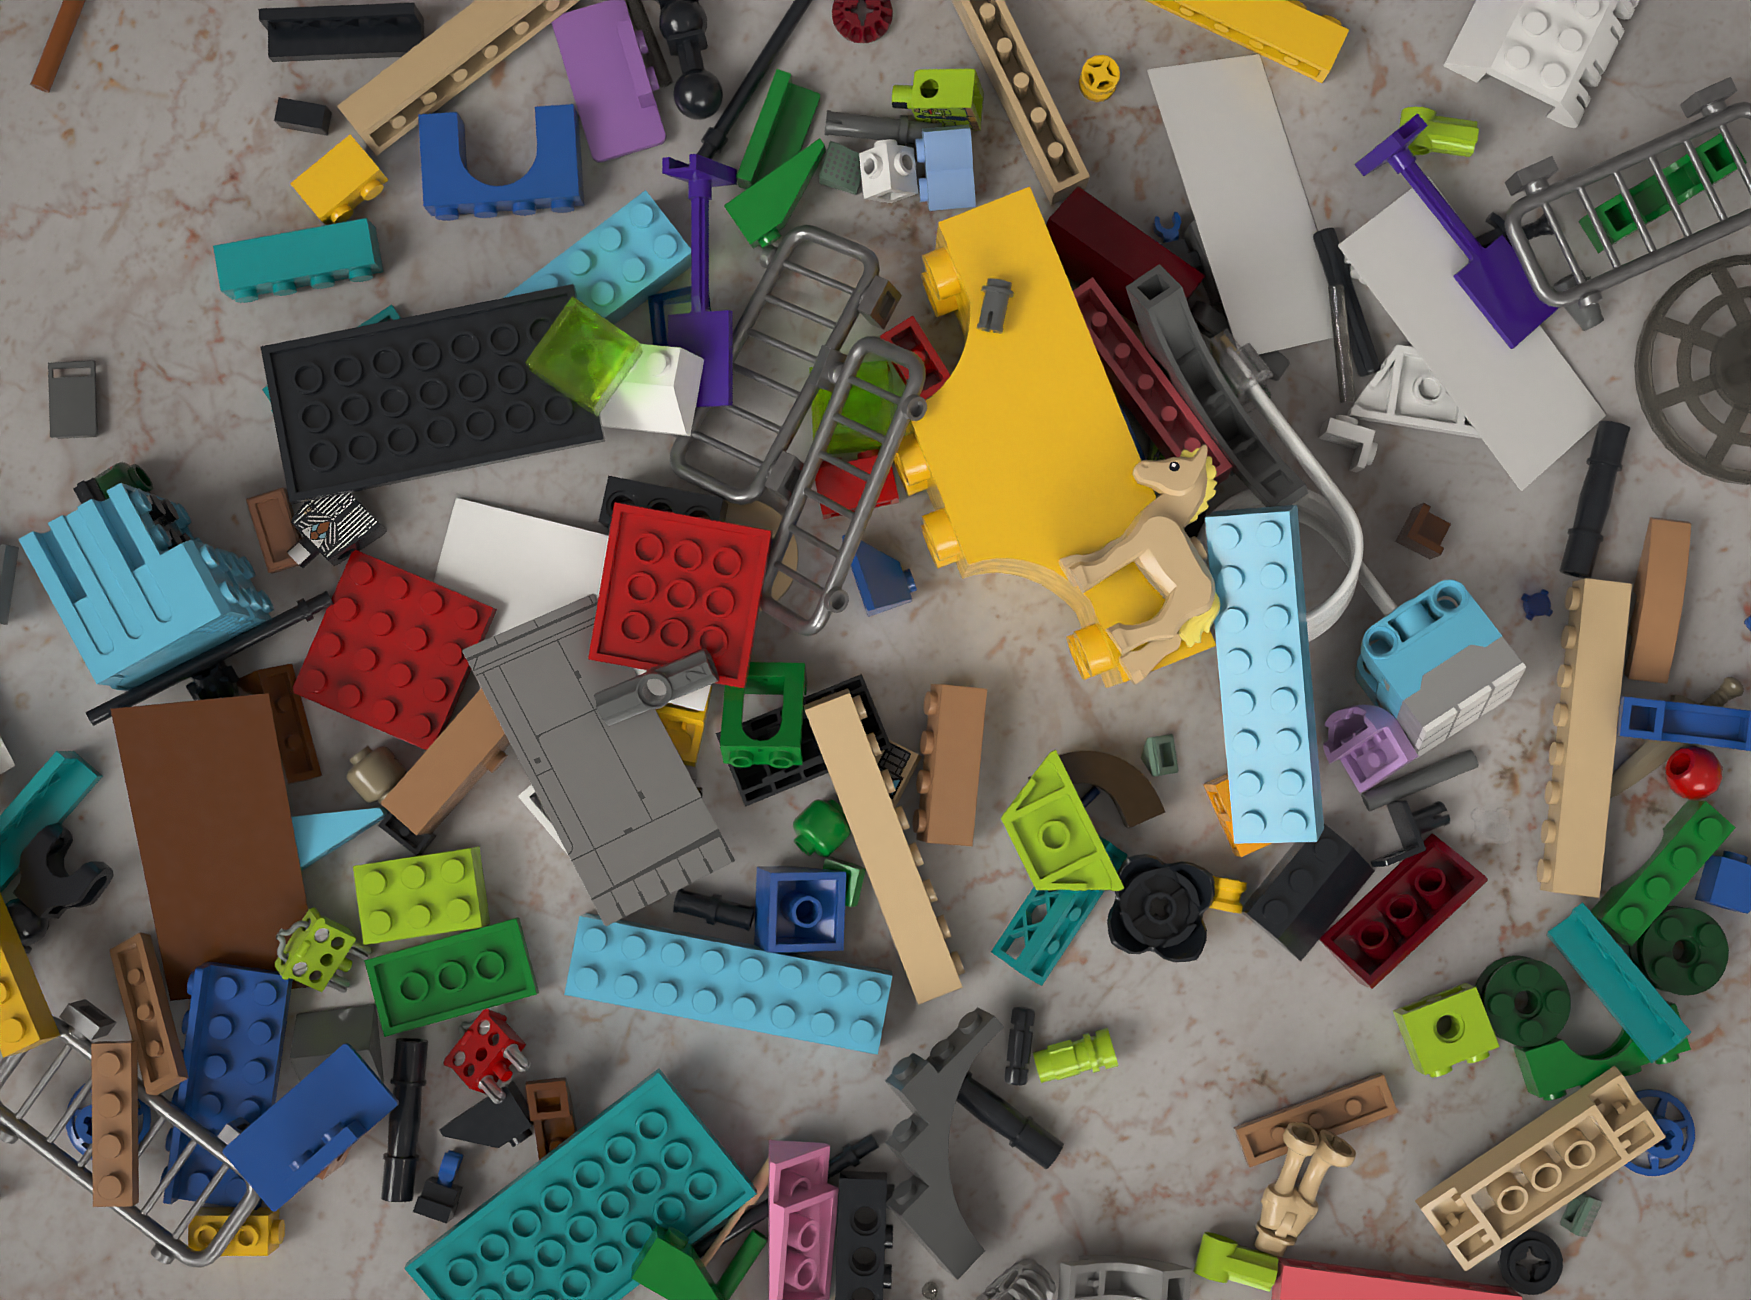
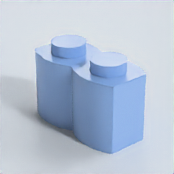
[915,125,976,211]

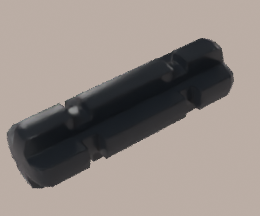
[1004,1007,1035,1086]

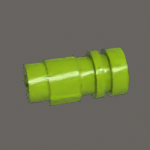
[1033,1028,1119,1083]

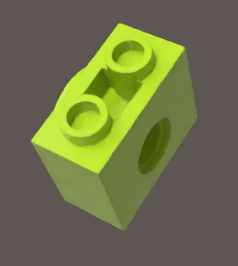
[1392,983,1499,1078]

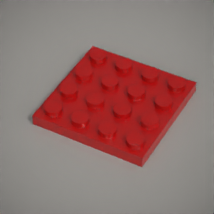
[588,502,773,688]
[291,550,497,750]

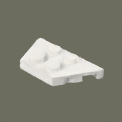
[1347,344,1482,439]

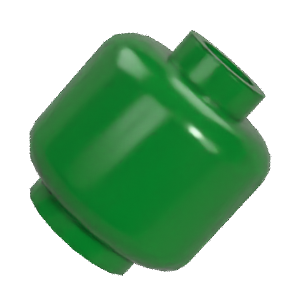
[793,799,851,857]

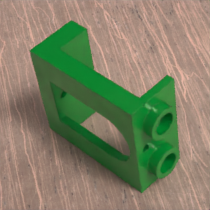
[720,662,808,768]

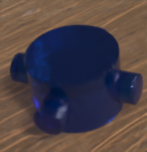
[1521,589,1553,621]

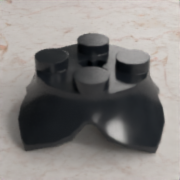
[1107,854,1215,962]

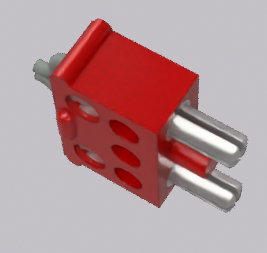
[443,1009,531,1104]

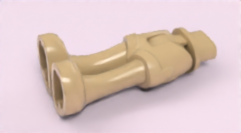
[1254,1122,1356,1257]

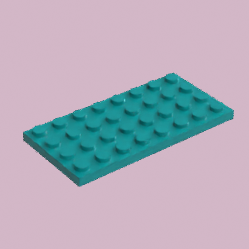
[404,1068,757,1300]

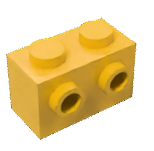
[290,134,389,225]

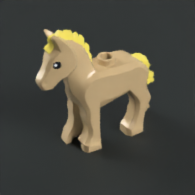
[1058,444,1220,685]

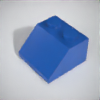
[754,866,846,953]

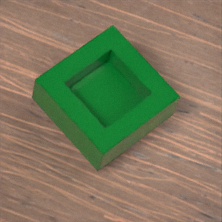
[823,857,866,907]

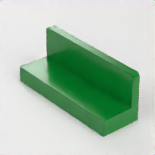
[736,69,820,189]

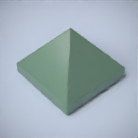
[1141,734,1179,777]

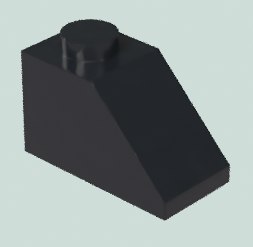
[439,1080,534,1148]

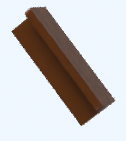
[236,663,322,785]

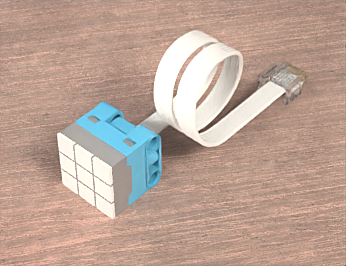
[1197,329,1526,759]

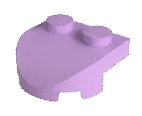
[1323,705,1419,793]

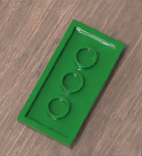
[364,917,539,1037]

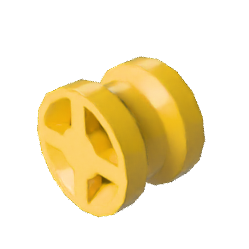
[1078,55,1120,102]
[1209,876,1248,914]

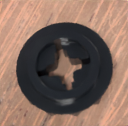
[1497,1229,1563,1295]

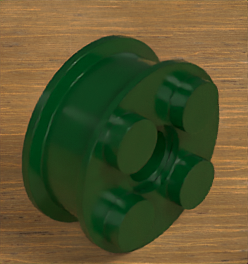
[1629,906,1729,996]
[1475,955,1571,1047]

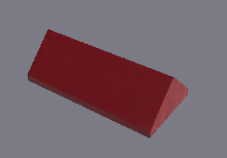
[1046,186,1205,326]
[1319,833,1488,989]

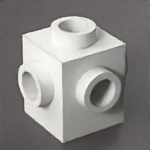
[859,139,918,203]

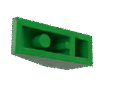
[724,138,826,249]
[631,1225,726,1300]

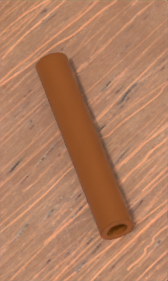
[30,0,86,93]

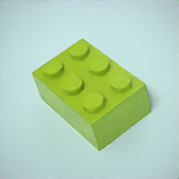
[353,846,491,945]

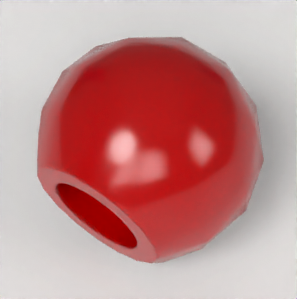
[1665,745,1723,801]

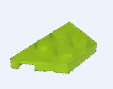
[1000,750,1124,891]

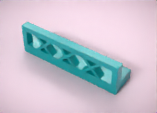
[0,751,103,893]
[991,835,1128,986]
[1547,902,1691,1063]

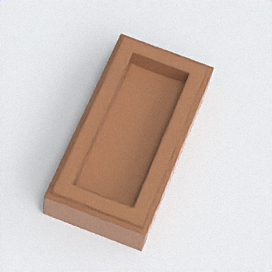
[246,487,302,574]

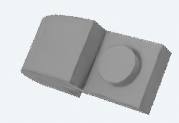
[1057,1255,1192,1300]

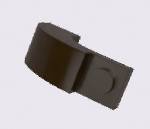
[1022,751,1165,828]

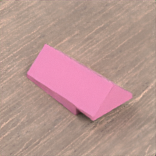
[768,1140,839,1300]

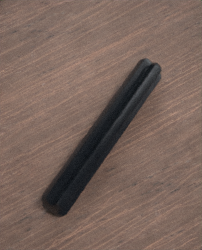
[1313,228,1380,377]

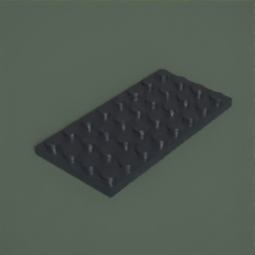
[260,284,605,504]

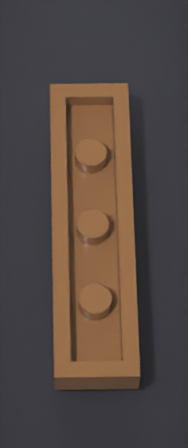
[109,932,189,1095]
[91,1041,139,1207]
[1233,1073,1398,1167]

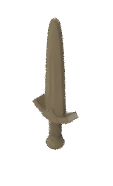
[1610,677,1744,798]

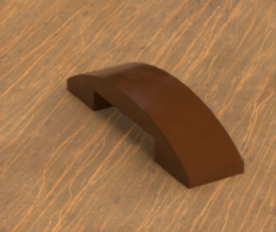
[525,1077,577,1160]

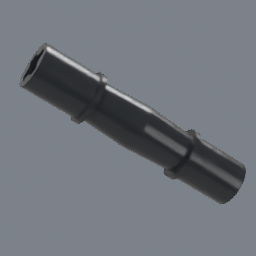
[1560,421,1631,579]
[381,1038,428,1202]
[956,1071,1064,1169]

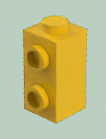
[188,1207,285,1256]

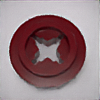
[832,0,893,43]

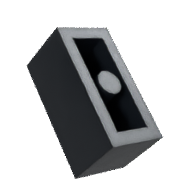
[274,97,332,136]
[378,812,436,856]

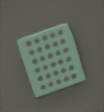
[819,141,861,195]
[1560,1193,1602,1237]

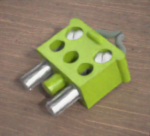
[275,907,371,993]

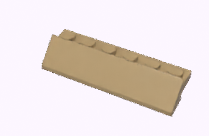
[1415,1066,1666,1272]

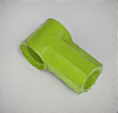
[1399,107,1479,157]
[1193,1232,1279,1292]

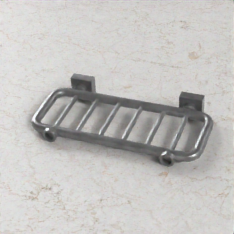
[1504,77,1751,310]
[670,225,902,505]
[760,336,927,636]
[0,999,260,1268]

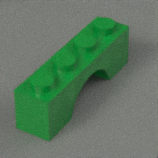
[1578,133,1747,254]
[1591,800,1736,946]
[1513,1001,1691,1101]

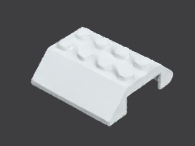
[1443,0,1640,128]

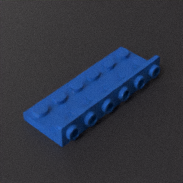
[160,961,293,1210]

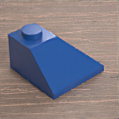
[842,535,917,617]

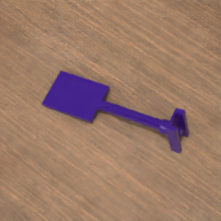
[1354,114,1559,349]
[662,154,737,408]

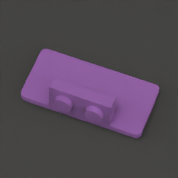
[552,0,666,163]

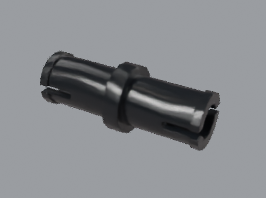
[673,888,755,931]

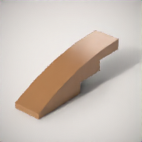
[1624,517,1691,684]

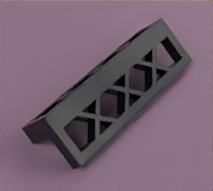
[258,3,425,62]

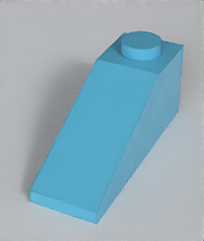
[291,807,389,871]

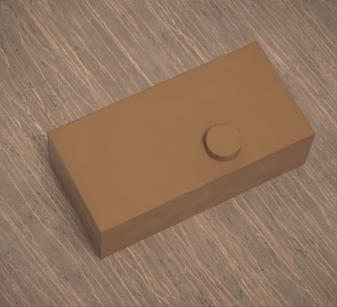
[380,688,510,835]

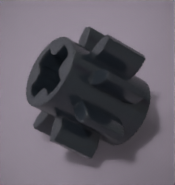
[186,660,240,700]

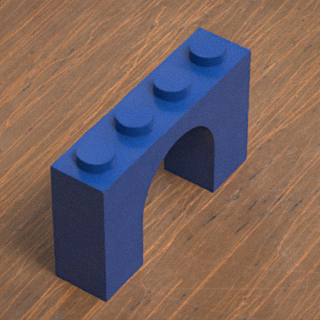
[418,104,584,221]

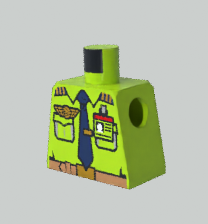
[892,69,984,131]

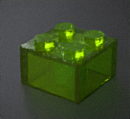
[525,296,643,417]
[809,360,895,454]

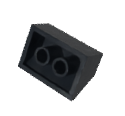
[1242,823,1375,961]

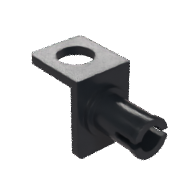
[1370,800,1450,867]

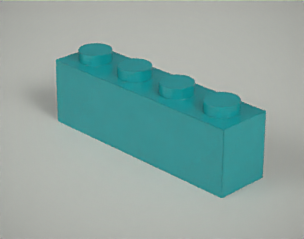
[213,218,384,303]

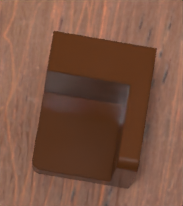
[1395,503,1451,560]

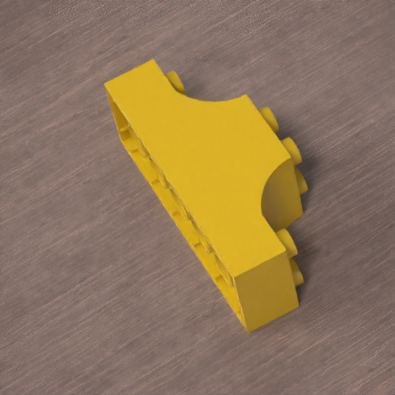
[893,186,1216,688]

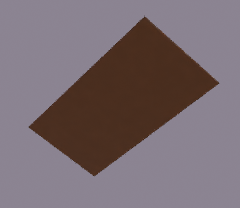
[110,693,309,1001]

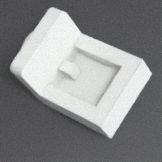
[1318,415,1378,473]

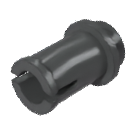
[977,278,1014,334]

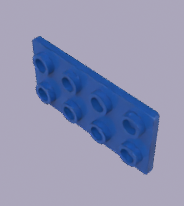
[222,1043,399,1212]

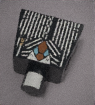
[287,493,387,569]

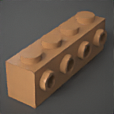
[912,684,987,847]

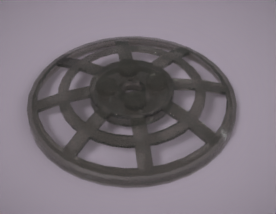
[1634,254,1751,485]

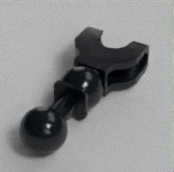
[654,0,723,120]
[5,823,114,954]

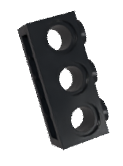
[598,476,728,534]

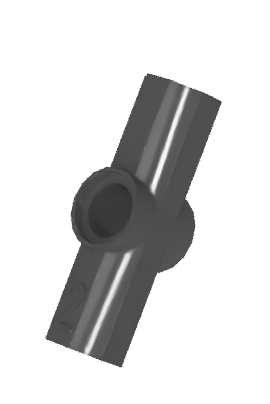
[594,648,719,726]

